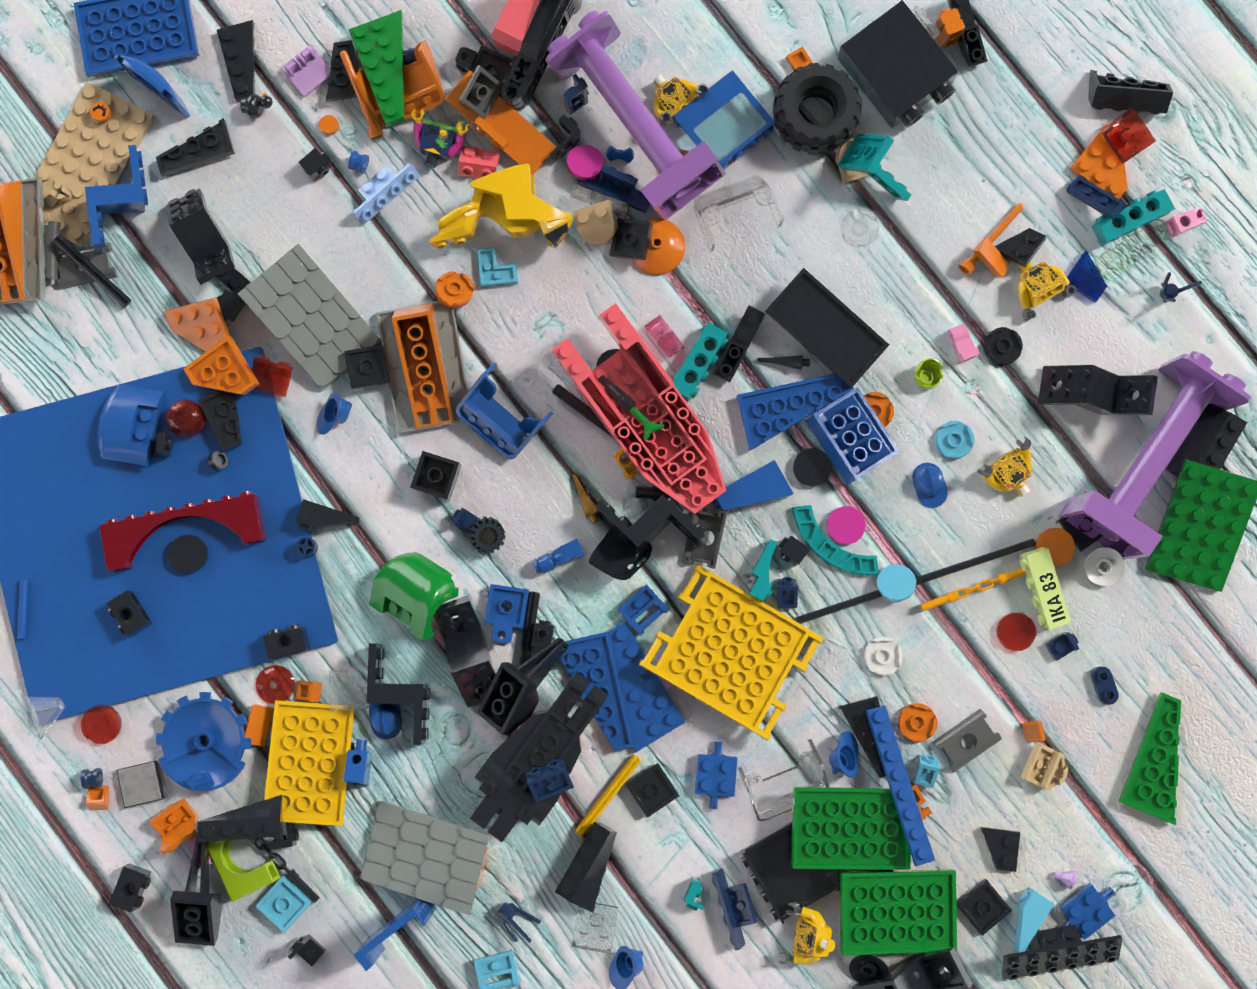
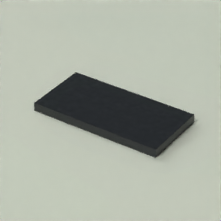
[764,267,890,388]

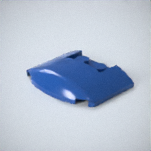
[114,55,190,118]
[97,384,165,467]

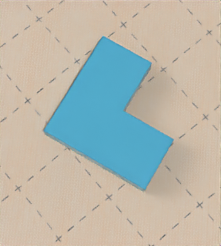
[476,247,518,288]

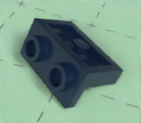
[563,74,589,115]
[526,758,574,803]

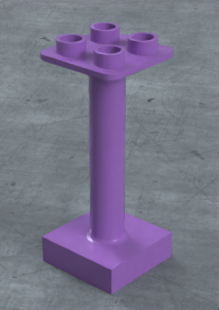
[546,10,726,220]
[1059,351,1251,560]

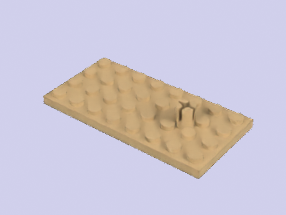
[24,81,155,248]

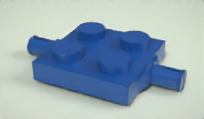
[695,741,738,809]
[1059,883,1116,940]

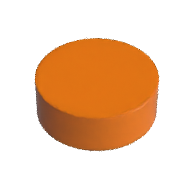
[319,115,339,135]

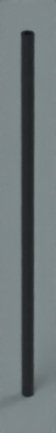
[795,539,1036,624]

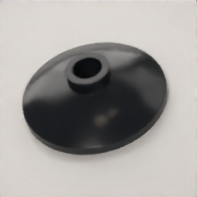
[849,955,889,983]

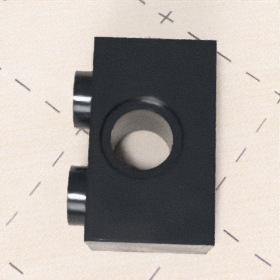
[107,590,153,636]
[263,624,310,659]
[109,863,152,913]

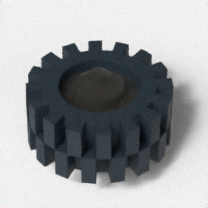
[468,516,506,554]

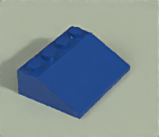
[805,387,900,486]

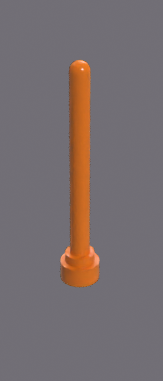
[340,51,384,140]
[958,203,1024,275]

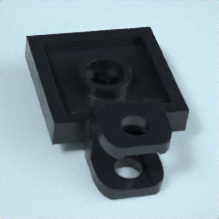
[455,46,513,97]

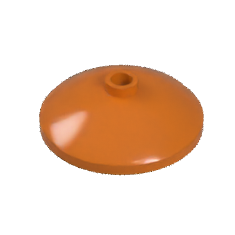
[632,218,686,275]

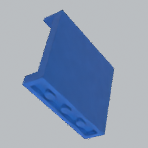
[353,899,436,971]

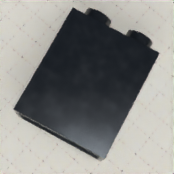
[838,0,958,129]

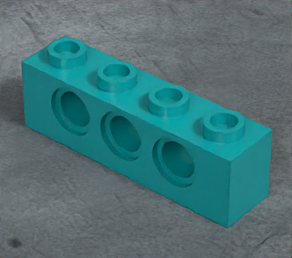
[1092,189,1175,246]
[673,322,729,401]

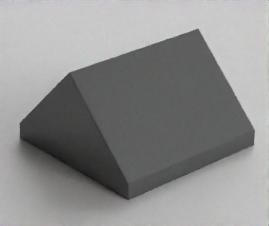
[459,65,503,119]

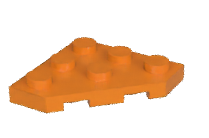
[1069,125,1128,199]
[164,297,230,352]
[183,336,260,395]

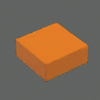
[786,46,812,70]

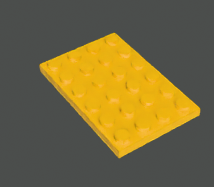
[264,700,355,826]

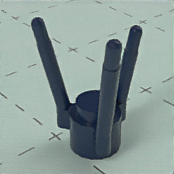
[1160,272,1202,303]
[495,902,541,943]

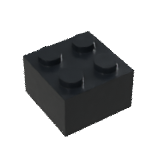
[410,451,462,501]

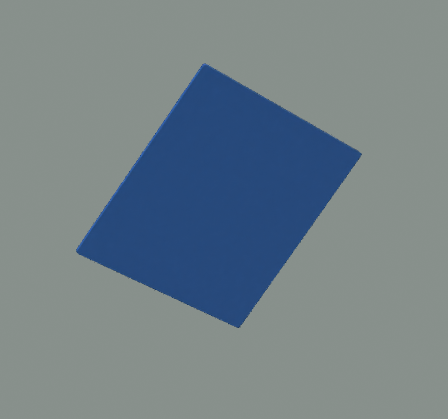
[0,347,338,725]

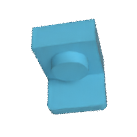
[913,754,940,788]

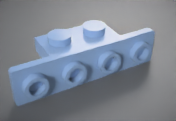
[353,163,420,225]

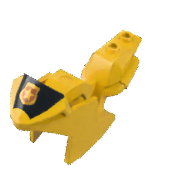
[429,164,573,249]

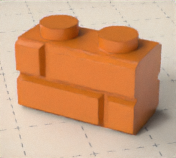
[932,8,965,49]

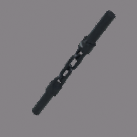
[231,810,320,903]

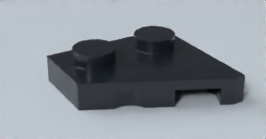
[995,228,1046,268]

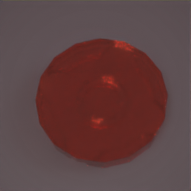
[996,612,1036,651]
[81,705,122,744]

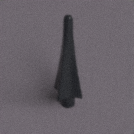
[757,355,810,370]

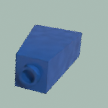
[712,460,794,511]

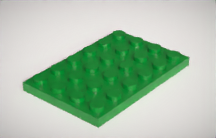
[1145,459,1257,592]
[792,787,911,870]
[840,869,957,956]

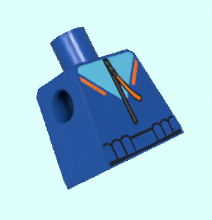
[343,739,372,786]

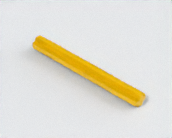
[575,754,641,837]

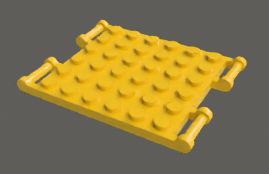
[639,565,824,741]

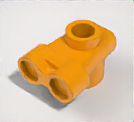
[613,448,639,480]

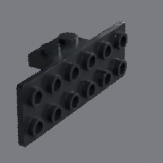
[1002,924,1123,980]

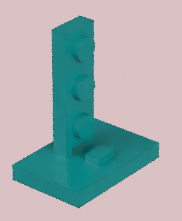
[837,133,911,201]

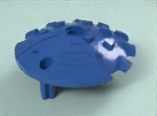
[156,692,251,791]

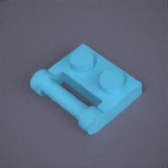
[473,950,521,989]

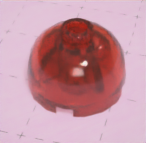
[165,399,207,438]

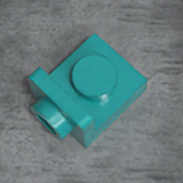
[683,877,704,911]

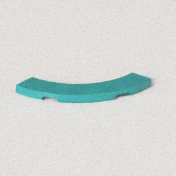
[792,505,879,575]

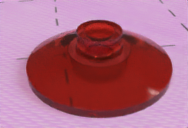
[256,665,295,704]

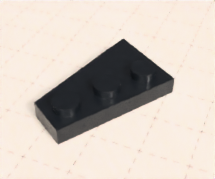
[326,40,359,102]
[198,390,242,452]

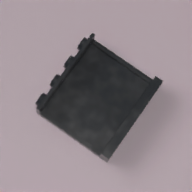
[741,822,840,924]

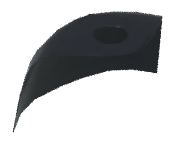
[589,516,653,580]

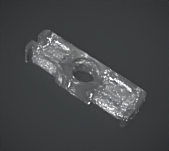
[571,184,629,217]

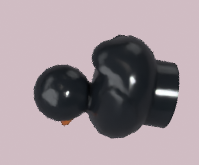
[240,93,273,119]

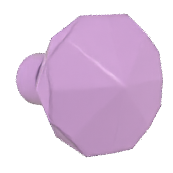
[1054,870,1077,889]

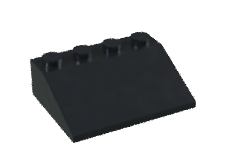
[1165,404,1248,477]

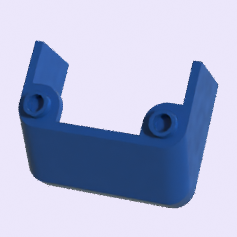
[456,363,554,459]

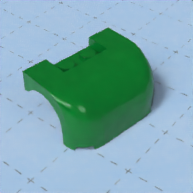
[369,552,459,640]

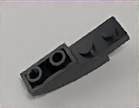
[947,0,988,67]
[713,305,765,382]

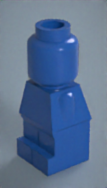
[533,539,585,574]

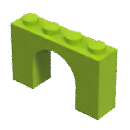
[209,840,281,902]

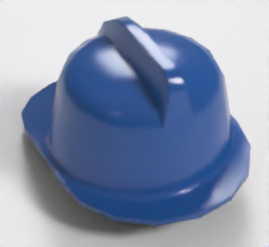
[316,392,352,435]
[912,462,948,508]
[369,704,402,739]
[829,731,858,778]
[609,946,644,989]

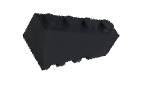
[1088,70,1173,115]
[197,795,283,842]
[555,822,617,913]

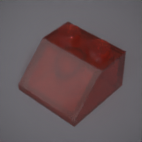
[1101,108,1156,164]

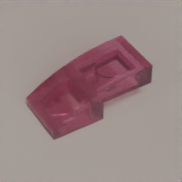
[645,315,684,358]

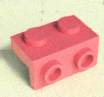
[458,146,500,178]

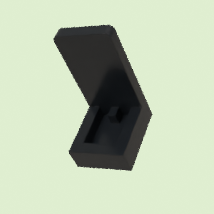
[551,114,581,162]
[150,433,173,457]

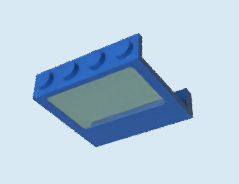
[673,70,775,170]

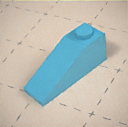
[1014,887,1054,952]

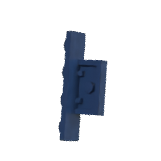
[577,164,650,213]
[712,868,758,951]

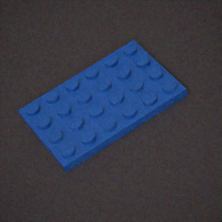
[73,0,200,77]

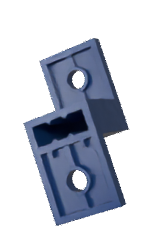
[85,145,148,253]

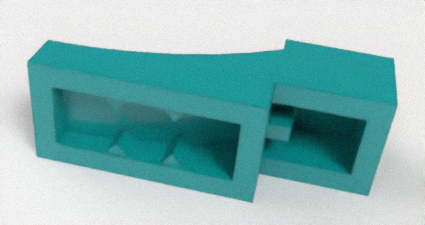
[748,539,778,602]

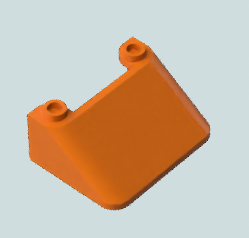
[354,40,445,127]

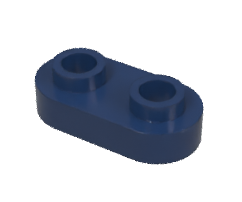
[1091,666,1119,705]

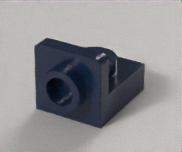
[451,507,478,534]
[777,577,798,608]
[1045,632,1080,661]

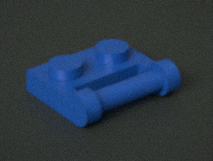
[618,584,669,636]

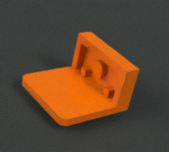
[150,797,198,854]

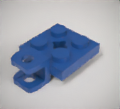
[484,584,529,644]

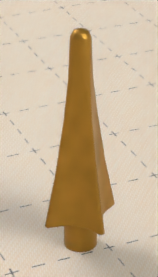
[572,474,599,524]

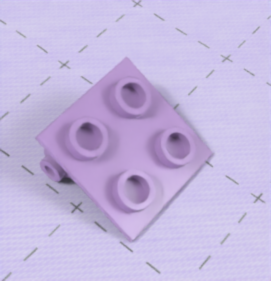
[281,45,330,97]

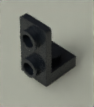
[268,822,299,850]
[288,934,326,967]

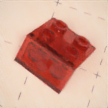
[252,356,293,398]

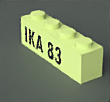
[1020,547,1071,630]

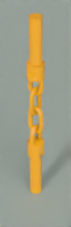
[920,568,1026,612]

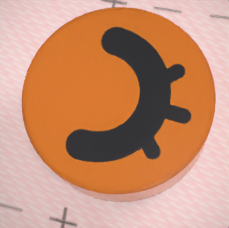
[90,102,111,122]

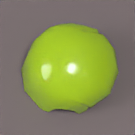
[914,358,944,389]

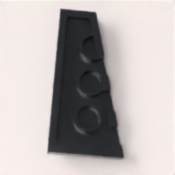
[217,20,255,103]
[156,118,235,177]
[839,696,886,778]

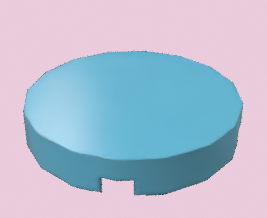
[935,421,974,459]
[877,564,916,603]

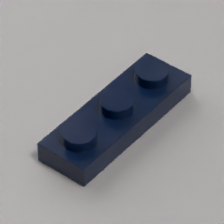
[1066,176,1126,220]

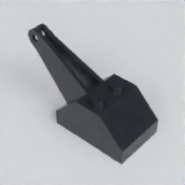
[477,637,569,735]
[170,833,222,946]

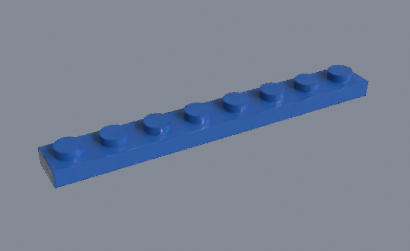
[865,705,935,866]

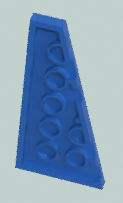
[737,374,854,451]
[609,622,685,753]
[557,631,634,751]

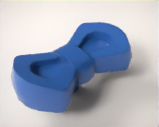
[606,146,634,163]

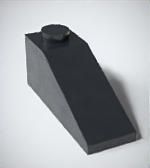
[296,499,360,531]

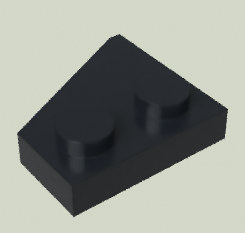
[981,827,1020,872]

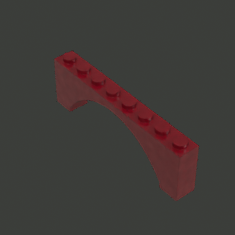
[99,491,266,572]

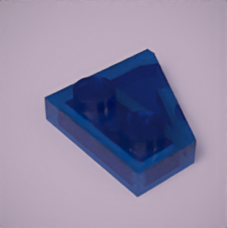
[1067,251,1107,303]

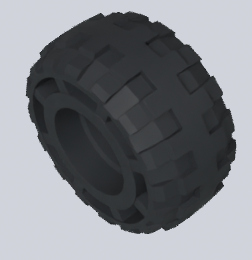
[773,63,862,155]

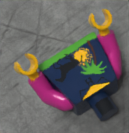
[411,109,470,168]

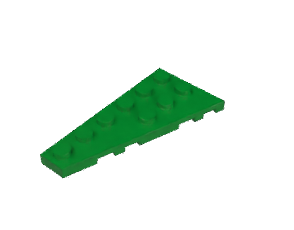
[348,10,405,127]
[1118,692,1181,825]

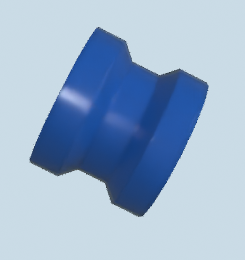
[348,151,369,174]

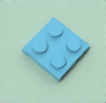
[255,875,313,933]

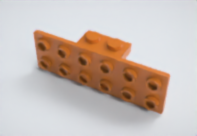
[446,71,556,175]

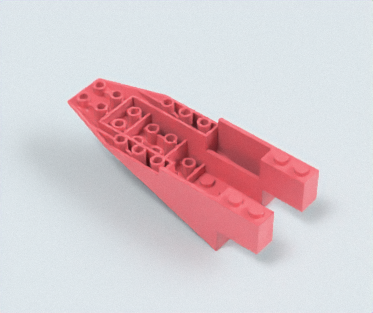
[551,303,726,513]

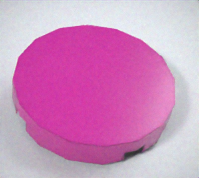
[567,145,604,181]
[827,506,866,545]

